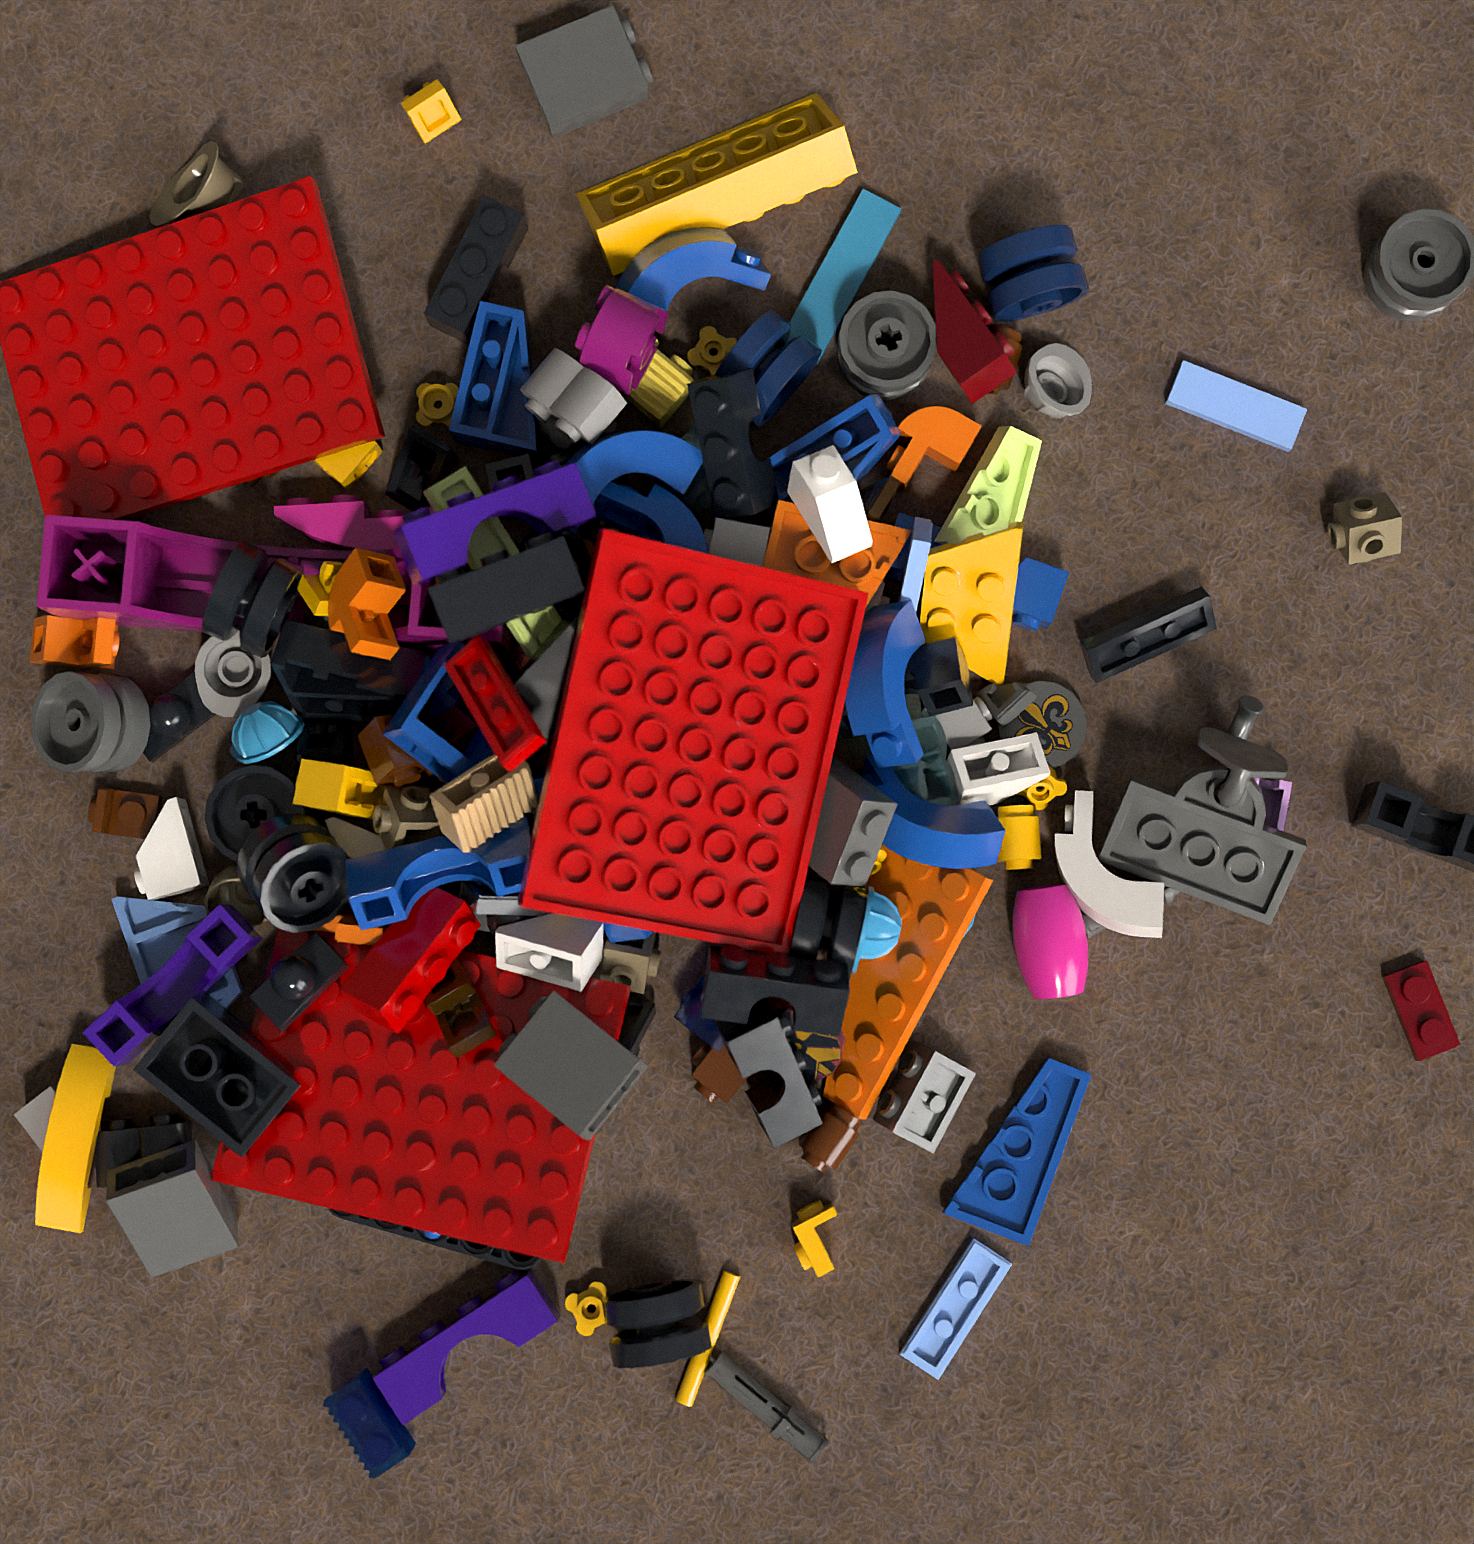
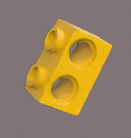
[293,759,397,820]

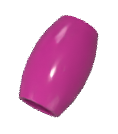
[1013,883,1088,999]

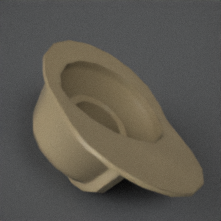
[149,141,243,227]

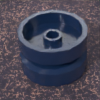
[977,225,1089,322]
[715,309,822,426]

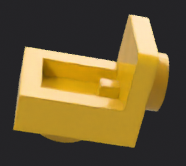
[792,1200,837,1277]

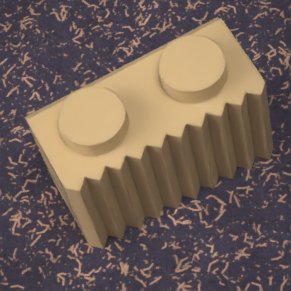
[429,753,539,853]

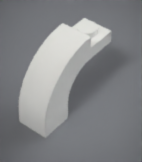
[1055,790,1164,938]

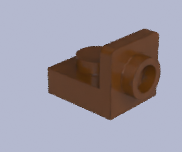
[88,787,163,839]

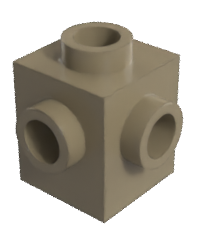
[1328,492,1402,565]
[373,786,441,850]
[598,932,661,994]

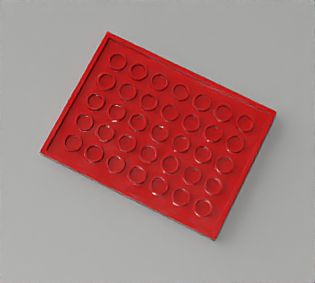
[0,176,385,521]
[517,529,869,955]
[210,929,631,1264]

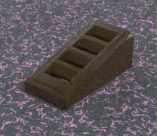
[859,476,899,523]

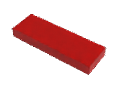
[444,635,547,771]

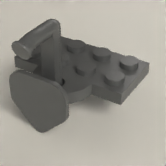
[1098,696,1307,925]

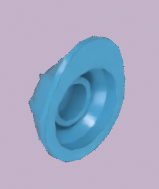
[229,701,305,764]
[852,886,902,973]

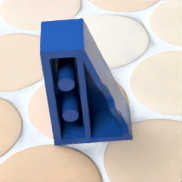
[448,301,541,458]
[767,395,901,503]

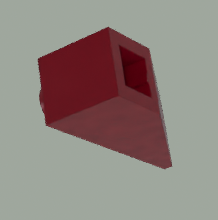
[933,259,1017,404]

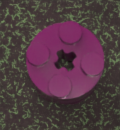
[575,285,668,395]

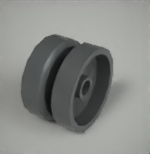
[1363,208,1474,322]
[837,290,937,401]
[31,671,151,773]

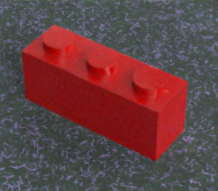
[340,887,481,1034]

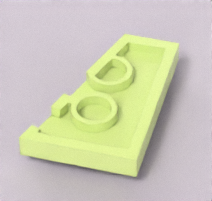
[935,426,1042,545]

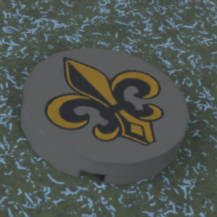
[997,681,1087,768]

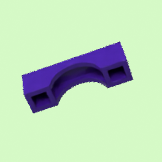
[393,461,596,586]
[82,904,262,1067]
[373,1269,560,1425]

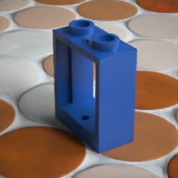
[382,641,514,784]

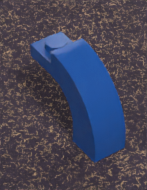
[616,227,771,311]
[563,431,703,533]
[595,481,708,554]
[845,600,926,768]
[860,755,1005,869]

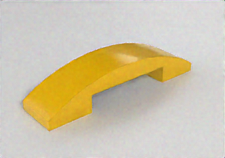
[35,1043,116,1233]

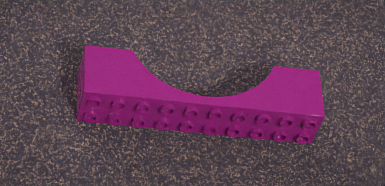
[36,515,513,656]

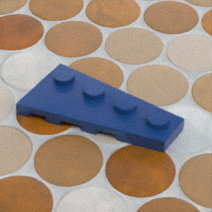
[942,1057,1092,1246]

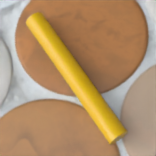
[675,1270,740,1407]

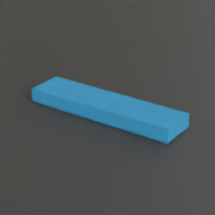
[786,189,902,364]

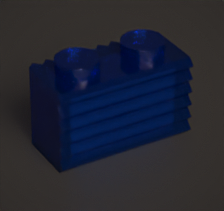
[323,1368,416,1479]

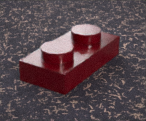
[1382,960,1461,1061]

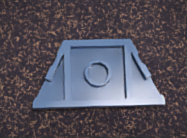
[111,897,244,1037]

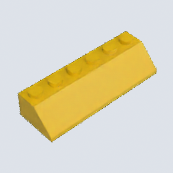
[576,92,857,276]

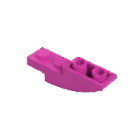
[274,495,436,550]

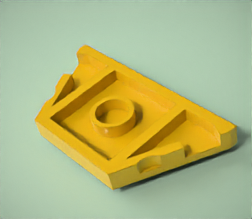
[920,521,1024,686]

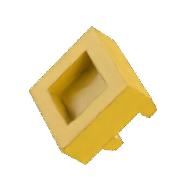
[400,79,461,144]
[297,561,343,616]

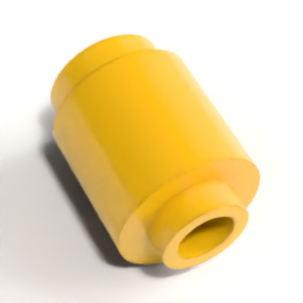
[997,805,1042,870]

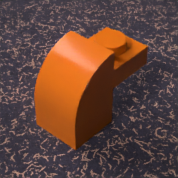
[886,406,982,492]
[328,547,406,660]
[30,615,120,670]

